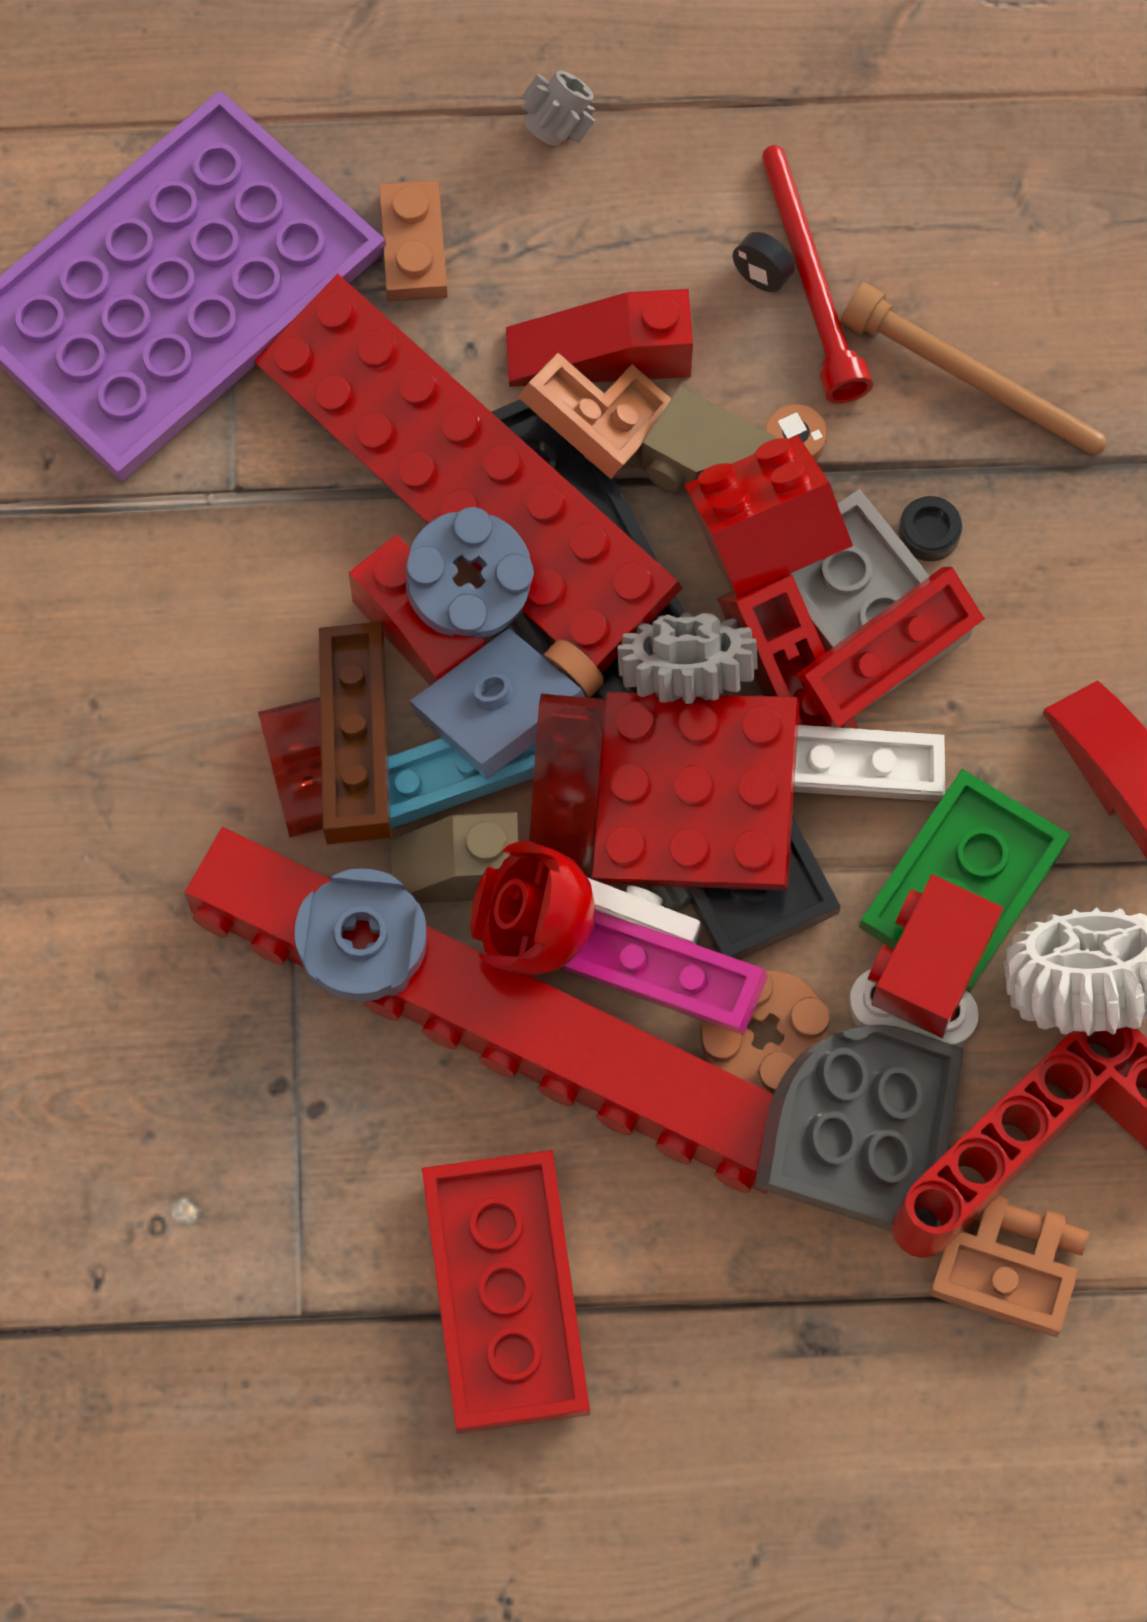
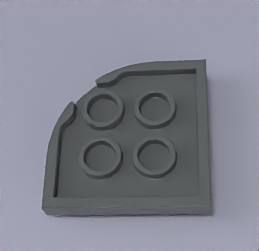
[755,1025,964,1231]

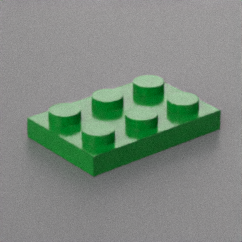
[859,769,1071,993]

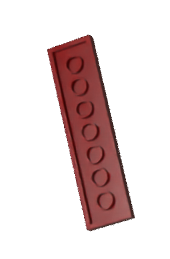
[254,273,683,674]

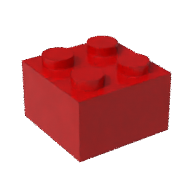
[684,435,853,597]

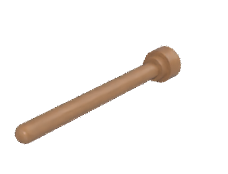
[840,282,1106,455]

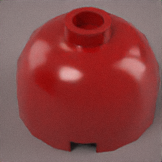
[470,840,595,976]

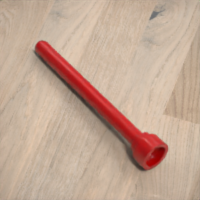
[762,145,873,404]

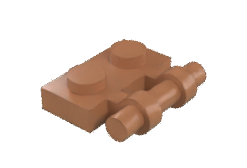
[929,1195,1089,1337]

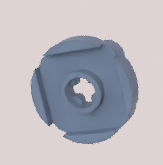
[405,507,534,638]
[294,868,427,1001]

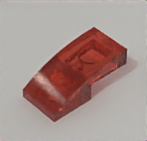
[258,697,323,837]

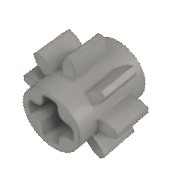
[521,71,596,146]

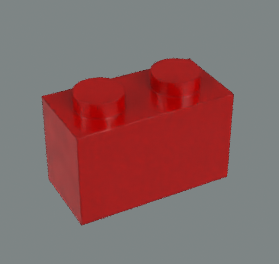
[867,874,1003,1039]

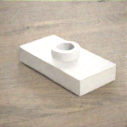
[588,878,701,945]

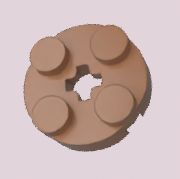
[700,970,830,1094]

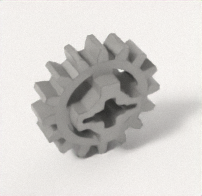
[618,612,758,704]

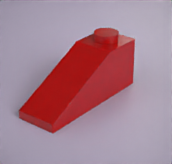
[506,289,693,387]
[348,534,487,686]
[716,574,859,729]

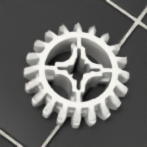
[1004,907,1147,1036]

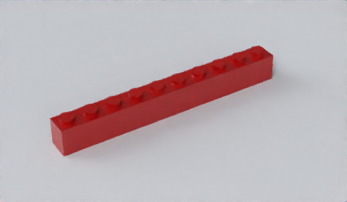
[185,826,774,1194]

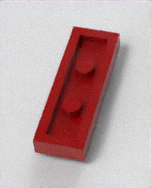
[796,567,985,728]

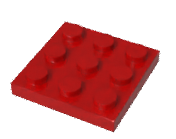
[592,692,800,891]

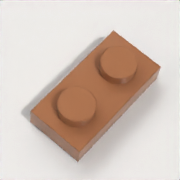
[379,180,448,302]

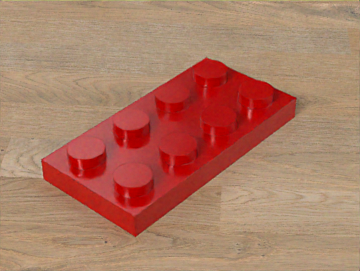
[422,1150,590,1434]

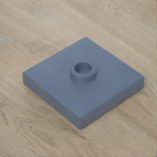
[410,628,587,779]

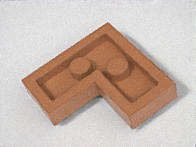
[518,353,671,479]

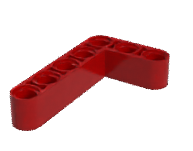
[891,1027,1147,1258]

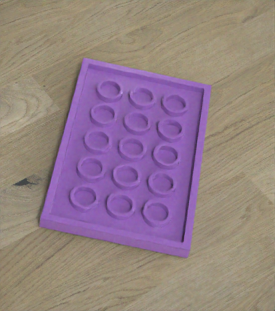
[0,90,386,483]

